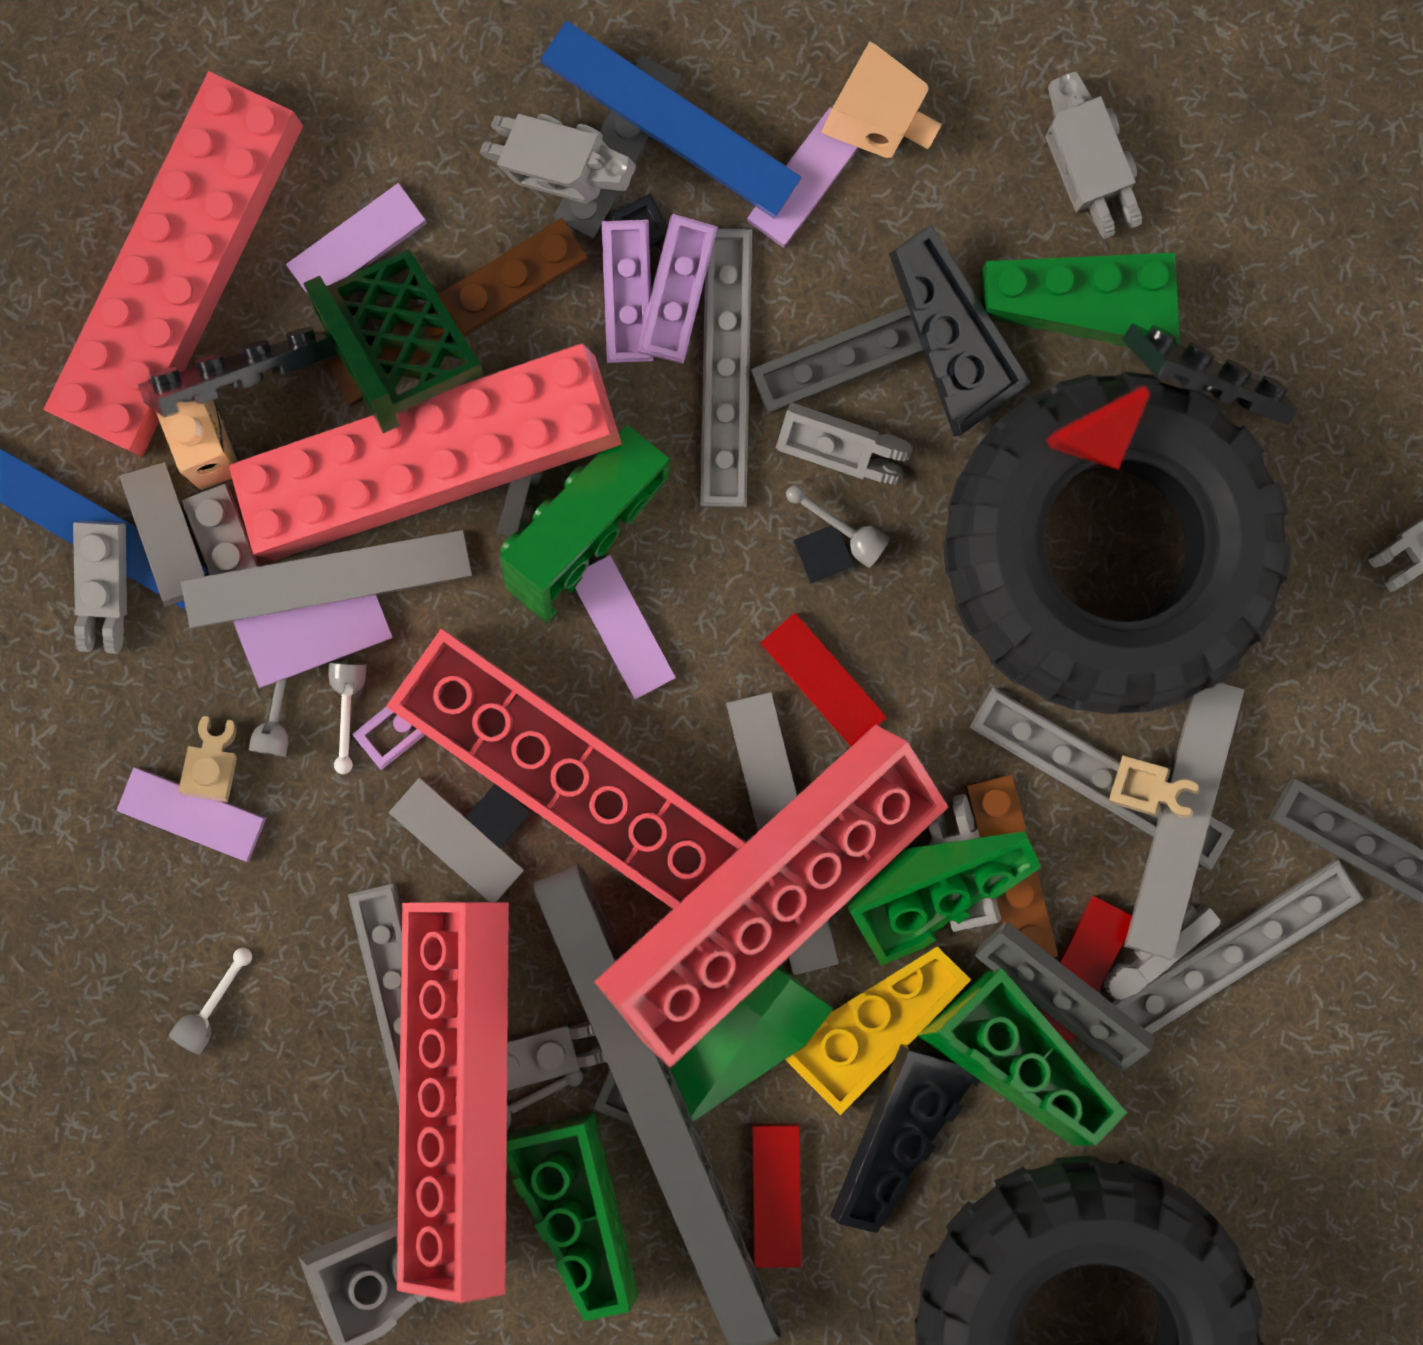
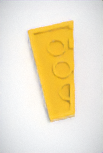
[785,947,971,1115]

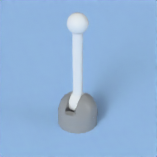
[328,662,367,774]
[169,947,252,1055]

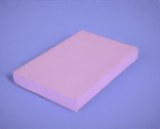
[233,595,393,688]

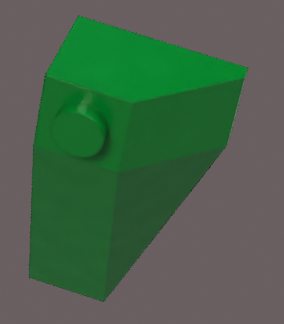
[847,831,1041,966]
[670,965,834,1122]

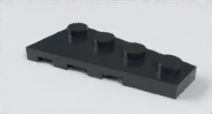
[889,225,1031,436]
[1122,323,1298,425]
[138,327,335,418]
[830,1044,980,1233]

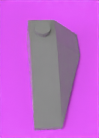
[298,1217,427,1345]

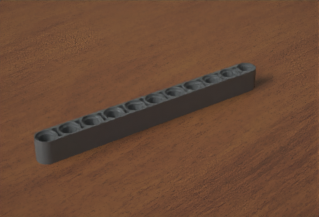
[534,863,781,1345]

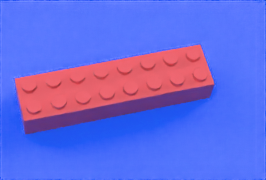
[43,71,303,457]
[229,343,622,561]
[386,629,746,909]
[594,725,948,1067]
[397,902,509,1303]

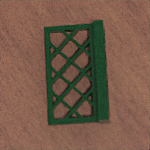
[303,249,484,434]

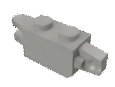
[1046,71,1142,239]
[479,114,636,204]

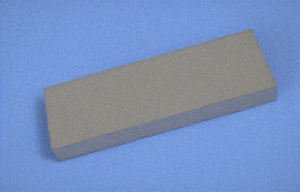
[119,462,205,607]
[388,777,525,903]

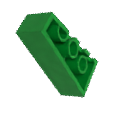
[980,252,1180,348]
[500,425,670,624]
[918,968,1127,1146]
[506,1112,639,1322]

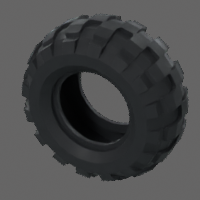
[943,371,1292,714]
[914,1156,1264,1345]

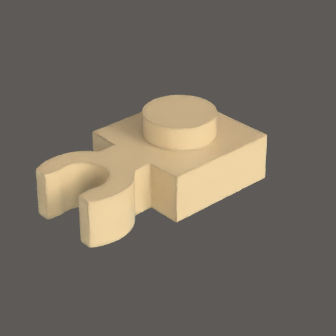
[178,716,237,802]
[1109,756,1200,818]

